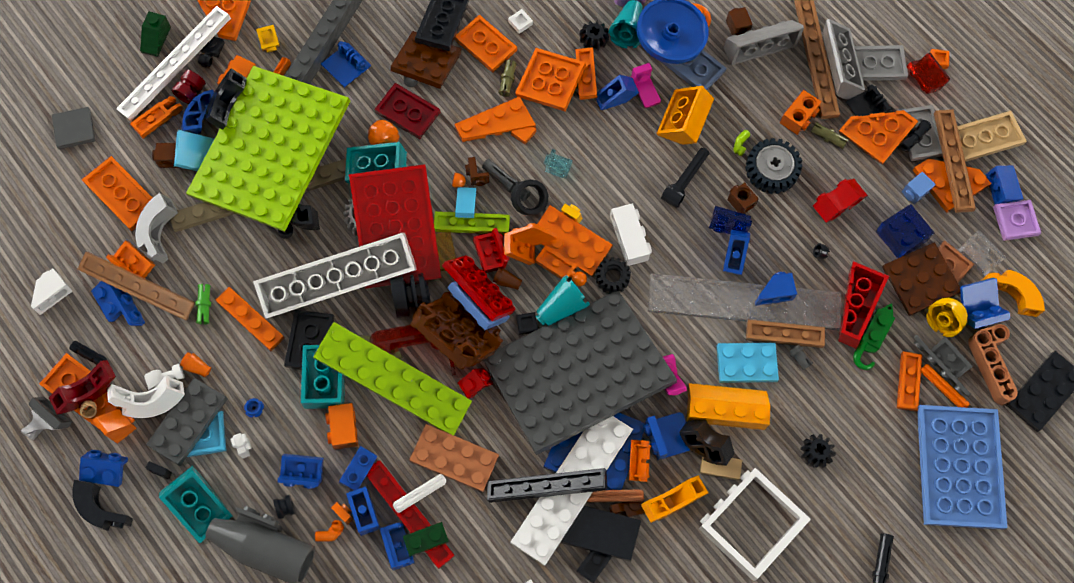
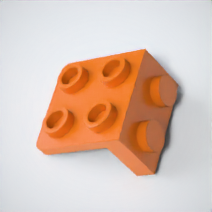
[504,223,557,265]

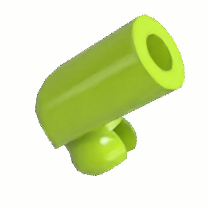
[733,130,750,156]

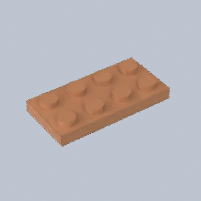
[409,424,499,492]

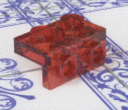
[907,53,950,94]

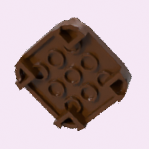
[411,292,503,369]

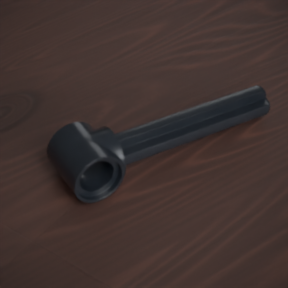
[661,148,710,208]

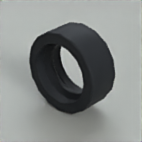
[511,179,549,215]

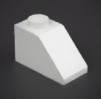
[31,268,72,315]

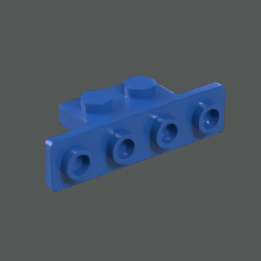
[91,281,145,326]

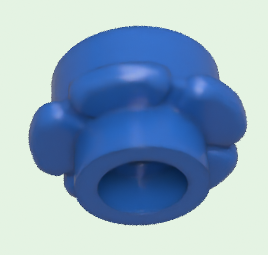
[244,398,264,418]

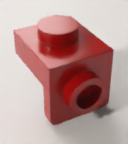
[457,368,493,399]

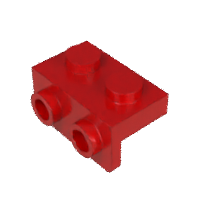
[473,228,509,273]

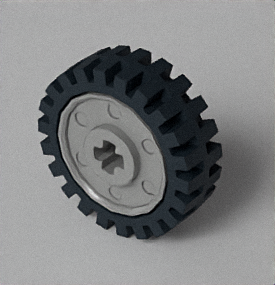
[745,138,802,194]

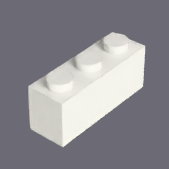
[610,203,652,266]

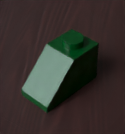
[140,11,171,57]

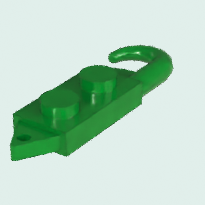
[853,303,895,370]

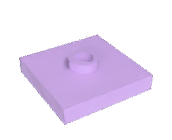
[993,200,1041,241]

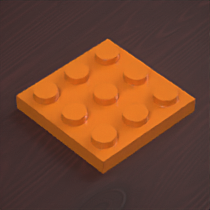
[515,48,586,112]

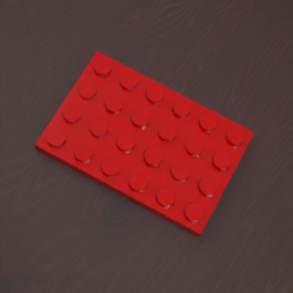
[349,164,442,289]

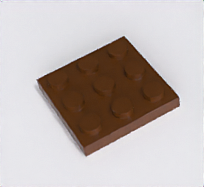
[391,31,462,89]
[882,242,961,316]

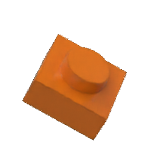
[331,502,353,525]

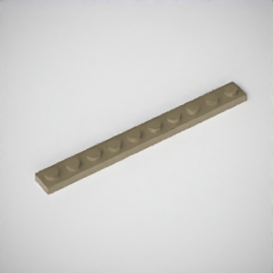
[170,159,346,232]

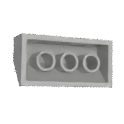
[822,19,865,100]
[723,20,804,65]

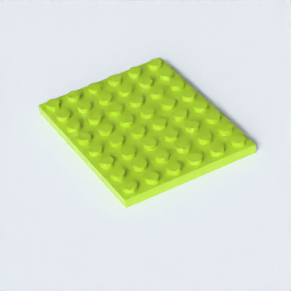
[186,66,350,232]

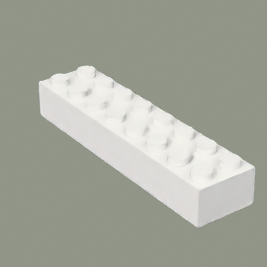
[253,233,417,318]

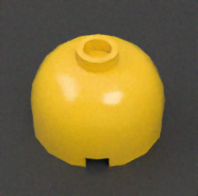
[926,298,968,337]

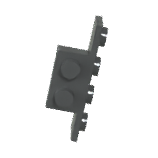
[914,335,973,397]

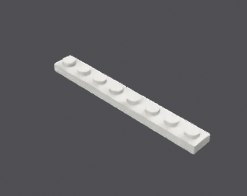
[116,6,231,121]

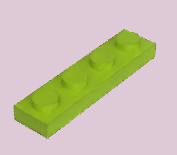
[434,211,510,235]

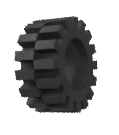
[596,257,631,294]

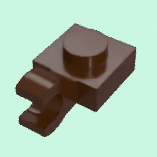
[609,501,645,517]

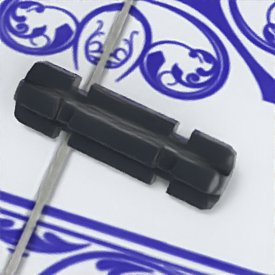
[69,341,107,365]

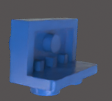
[79,450,128,487]
[277,454,324,489]

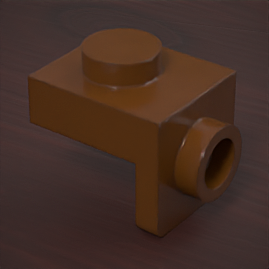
[465,157,489,186]

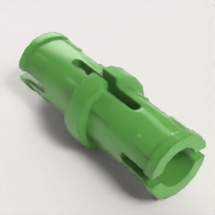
[195,284,211,324]

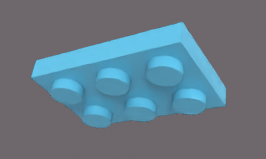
[717,343,779,383]

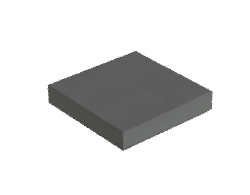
[52,107,96,149]

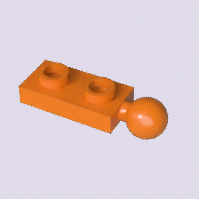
[535,245,587,287]

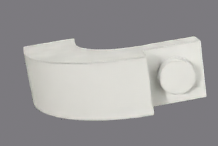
[107,375,185,418]

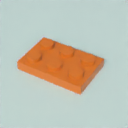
[455,15,517,73]

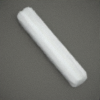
[393,474,447,513]

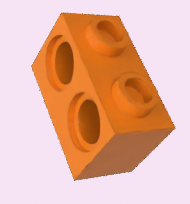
[780,90,822,135]

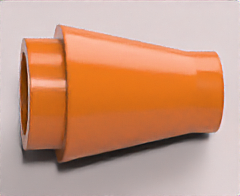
[180,352,212,378]

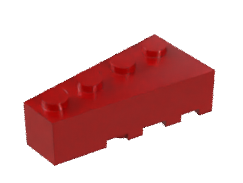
[838,261,889,349]

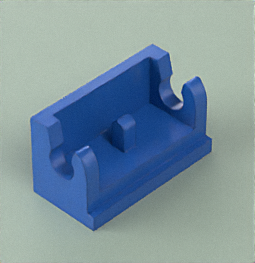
[986,165,1024,204]
[379,522,415,571]

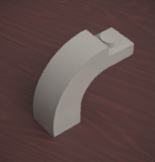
[135,193,178,263]

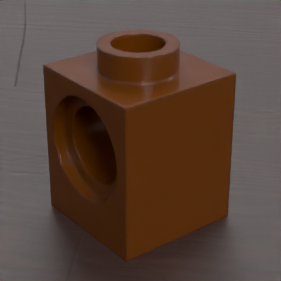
[152,143,180,168]
[727,182,759,216]

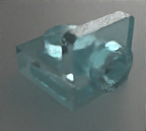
[544,149,573,179]

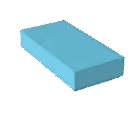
[455,187,476,218]

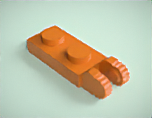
[130,96,183,139]

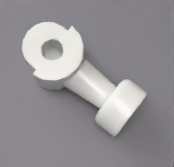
[144,364,185,391]

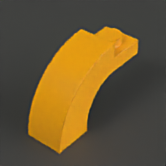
[981,269,1045,317]
[641,475,708,523]

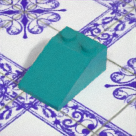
[345,142,407,183]
[301,345,345,409]
[159,465,233,543]

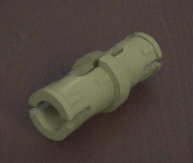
[498,60,517,97]
[811,122,849,150]

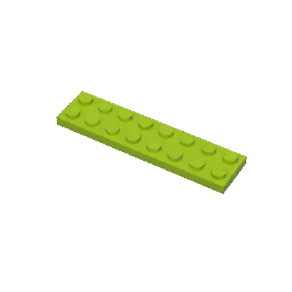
[313,322,472,435]

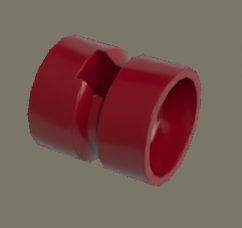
[171,70,206,104]

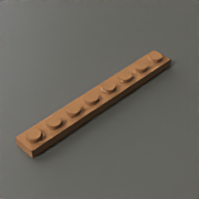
[794,0,840,119]

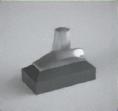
[21,397,73,440]

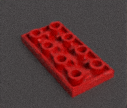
[442,255,516,321]

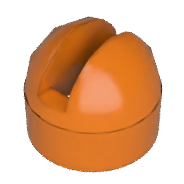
[452,173,466,188]

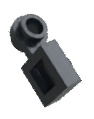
[198,37,225,68]

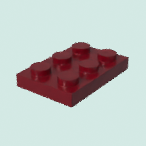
[374,83,440,139]

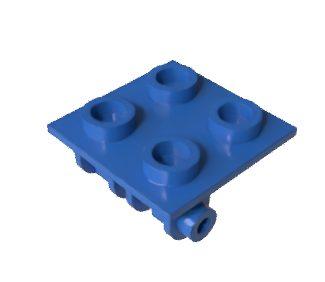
[321,41,371,88]

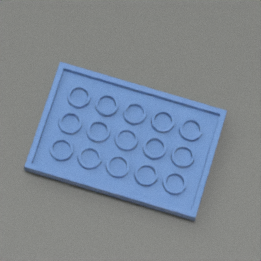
[917,405,1007,529]

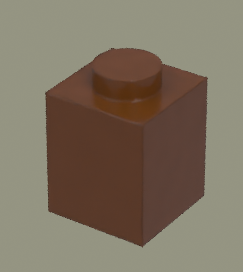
[726,7,753,35]

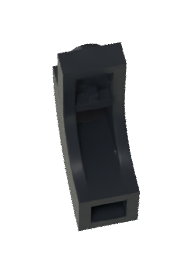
[205,68,247,130]
[72,480,133,531]

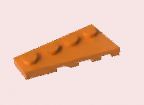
[454,96,536,142]

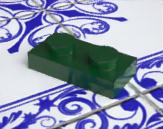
[403,522,449,557]

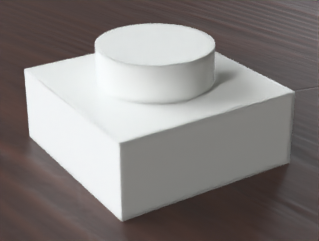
[508,9,533,34]

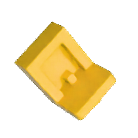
[256,25,280,53]
[561,203,583,223]

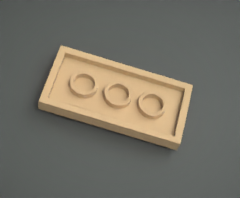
[957,111,1027,162]

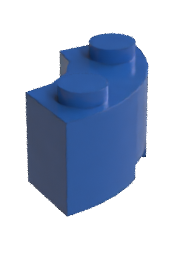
[181,90,214,134]

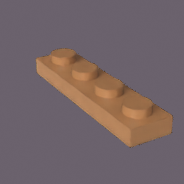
[746,320,825,348]

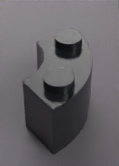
[290,204,320,230]
[679,419,735,466]

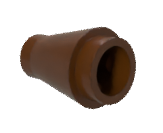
[493,268,522,290]

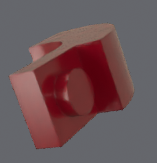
[49,360,116,415]

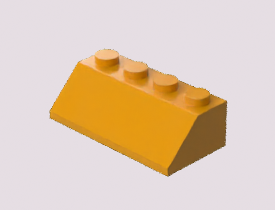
[686,383,770,430]

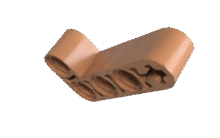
[968,324,1018,405]

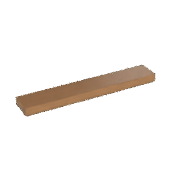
[934,109,976,213]
[77,252,196,320]

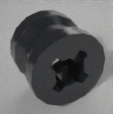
[273,494,296,519]

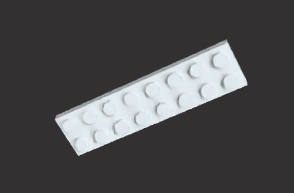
[510,416,633,566]

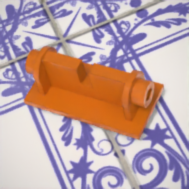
[629,440,651,482]

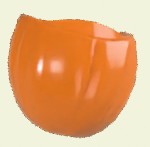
[368,120,400,145]

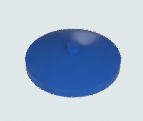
[636,0,709,64]

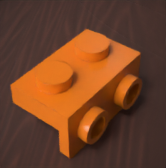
[106,241,155,278]

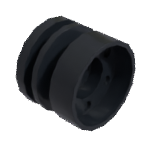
[390,273,431,318]

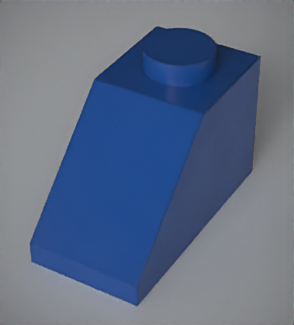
[596,75,639,110]
[755,272,797,306]

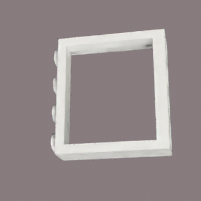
[699,468,811,581]

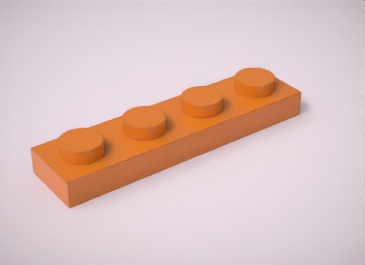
[216,287,285,351]

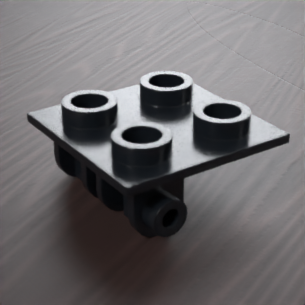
[846,84,893,116]

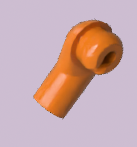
[315,520,344,542]

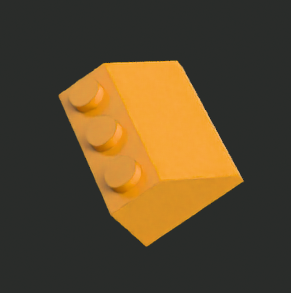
[656,86,714,145]

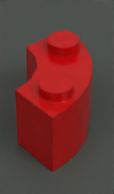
[813,179,868,223]

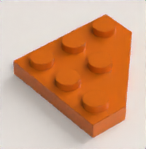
[197,0,251,41]
[839,110,918,165]
[913,158,992,213]

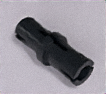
[899,120,932,152]

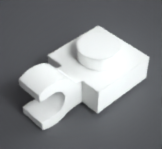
[230,433,251,458]

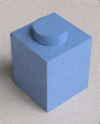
[902,171,936,205]

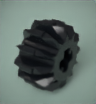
[579,20,609,51]
[800,434,836,468]

